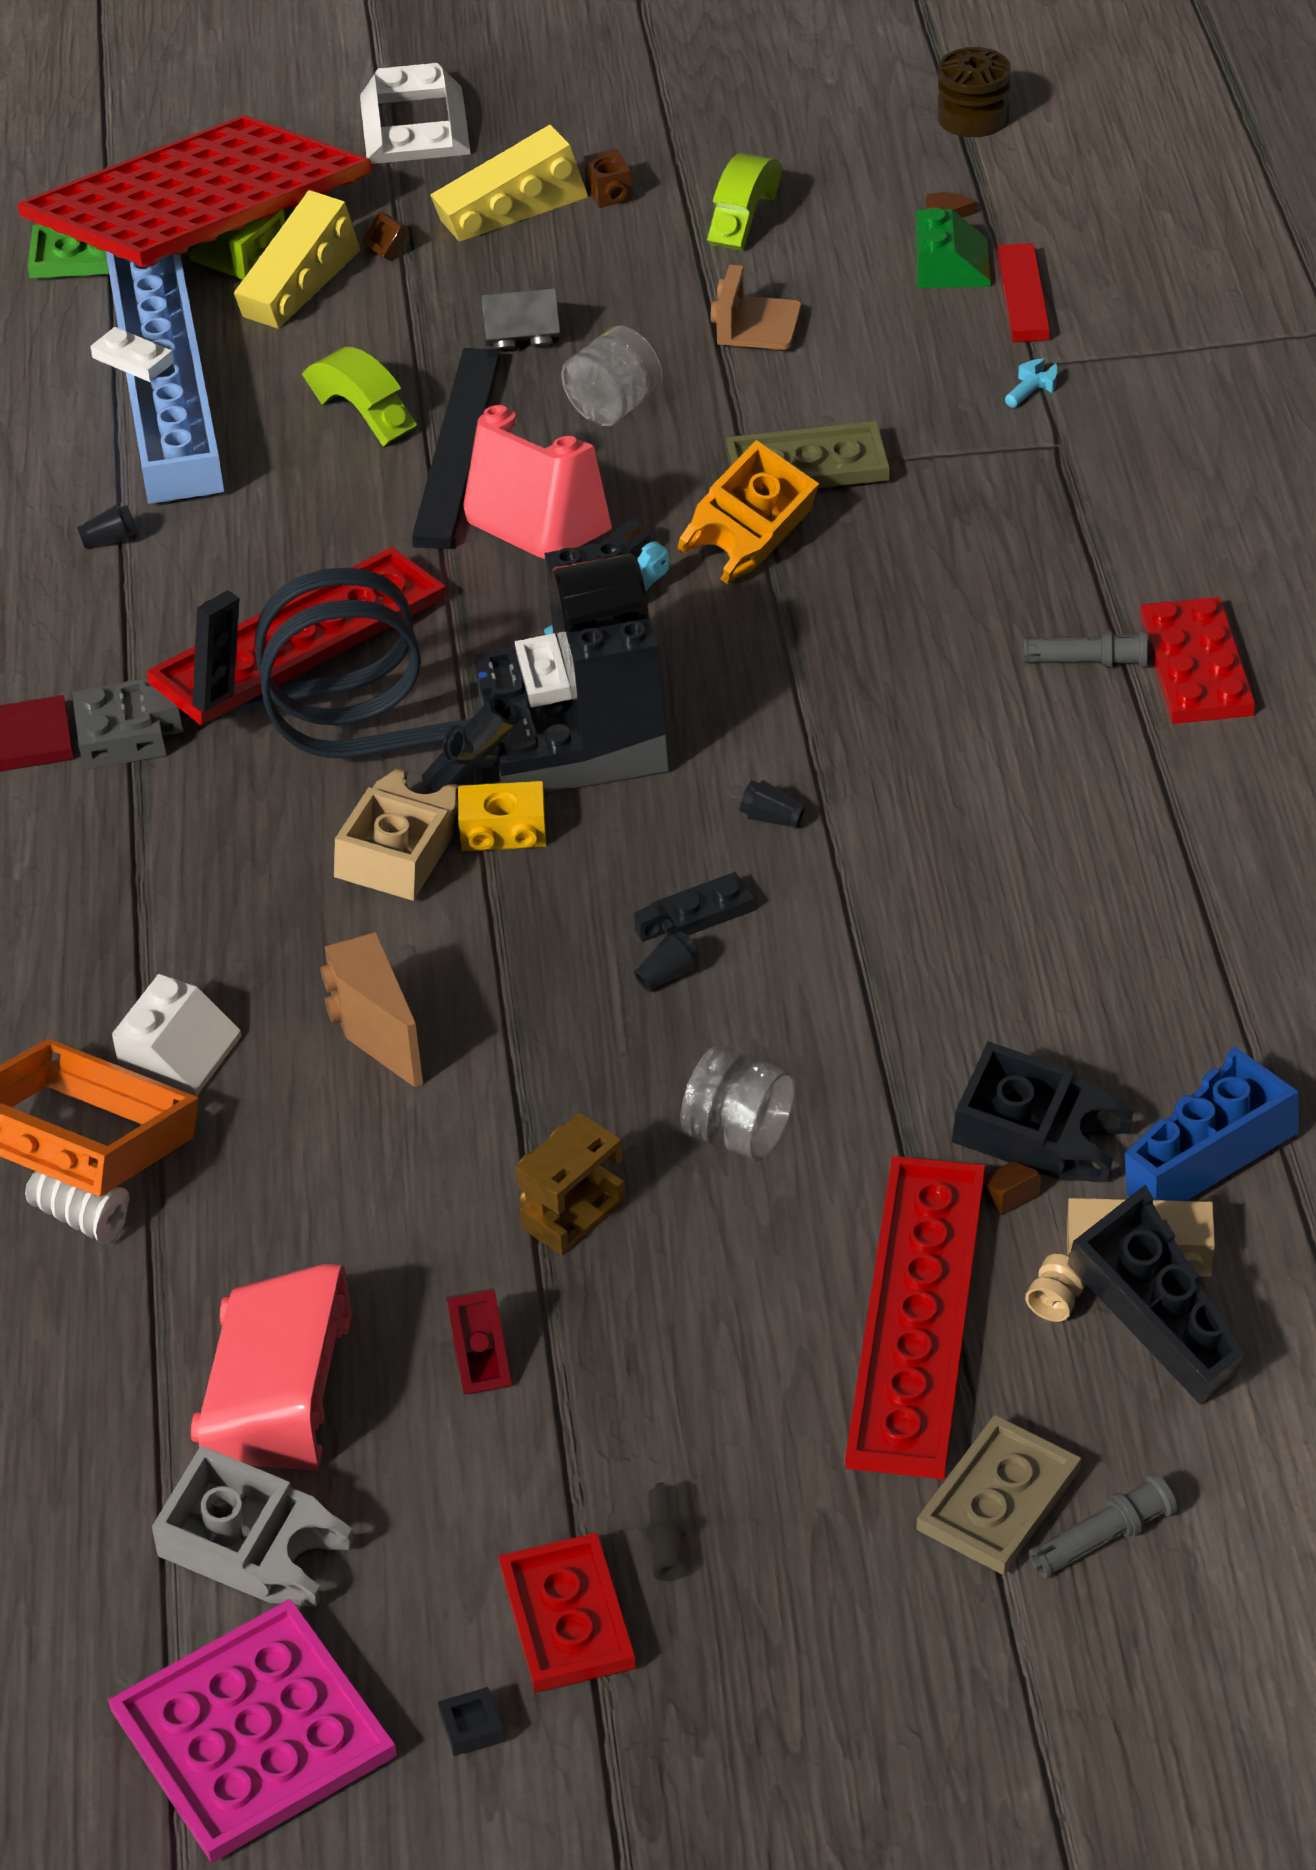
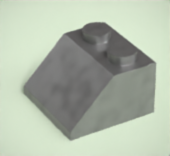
[481,288,560,350]

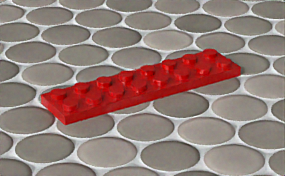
[147,547,446,725]
[845,1156,985,1480]

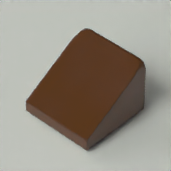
[983,1161,1041,1215]

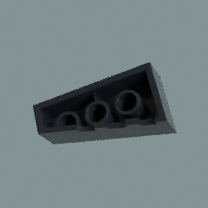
[1067,1185,1245,1405]

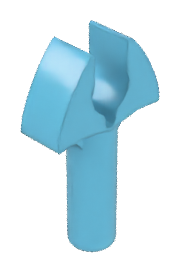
[1005,358,1057,408]

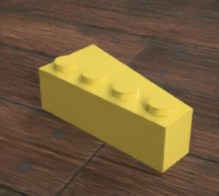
[430,125,588,242]
[234,190,361,329]

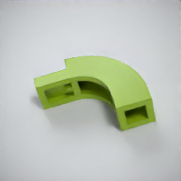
[707,153,783,251]
[302,347,417,447]

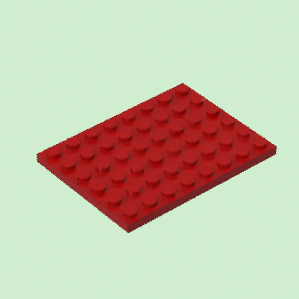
[17,115,372,267]

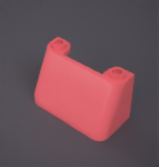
[464,405,612,559]
[191,1264,352,1471]

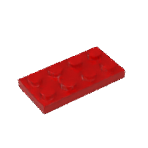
[1139,597,1255,724]

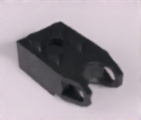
[952,1041,1134,1182]

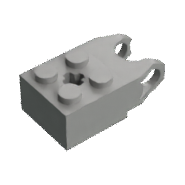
[152,1445,354,1607]

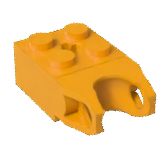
[677,440,819,584]

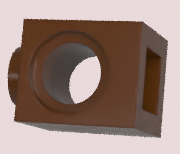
[584,149,632,208]

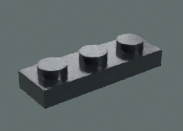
[192,590,240,713]

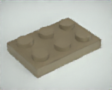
[916,1414,1081,1575]

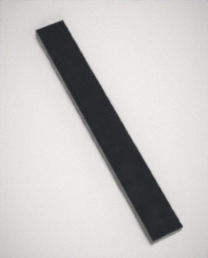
[412,348,501,549]

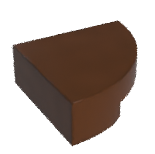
[926,192,975,217]

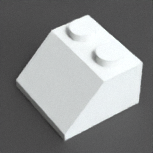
[112,974,242,1096]

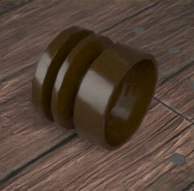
[938,47,1011,137]

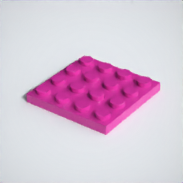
[108,1599,397,1864]

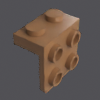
[711,265,801,351]

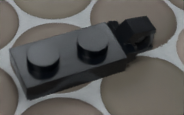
[634,872,755,942]

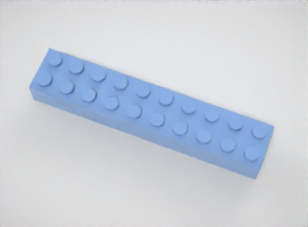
[105,251,224,504]

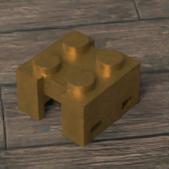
[515,1112,626,1256]

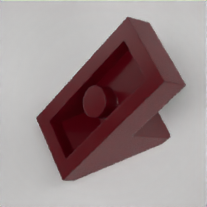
[446,1288,512,1395]

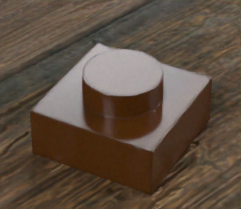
[362,211,410,261]

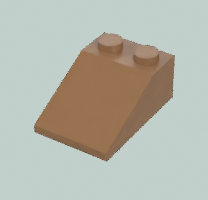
[320,932,423,1087]

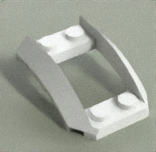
[360,63,470,164]

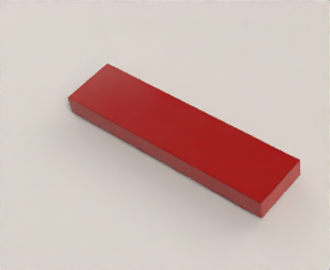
[997,243,1049,342]

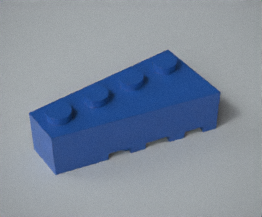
[1125,1046,1298,1201]

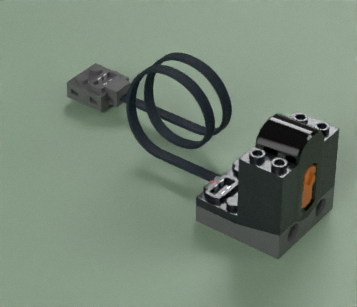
[72,539,669,794]

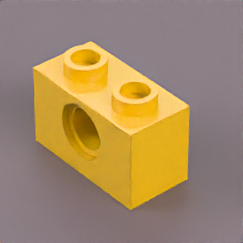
[458,781,546,852]

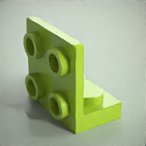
[189,209,285,280]

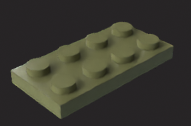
[725,421,890,488]

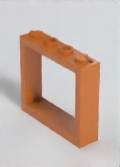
[0,1038,199,1197]

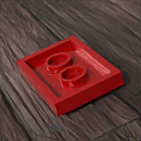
[498,1532,636,1693]

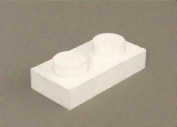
[91,327,174,382]
[515,633,572,707]

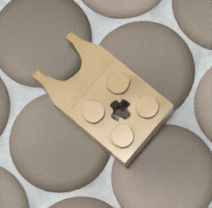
[334,768,460,901]

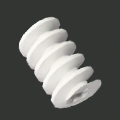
[25,1171,129,1245]

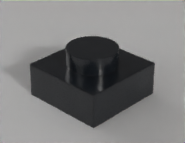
[438,1687,504,1756]

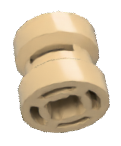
[1025,1254,1086,1322]

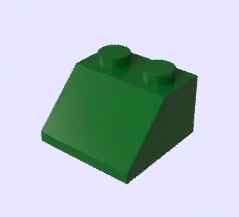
[915,208,991,288]

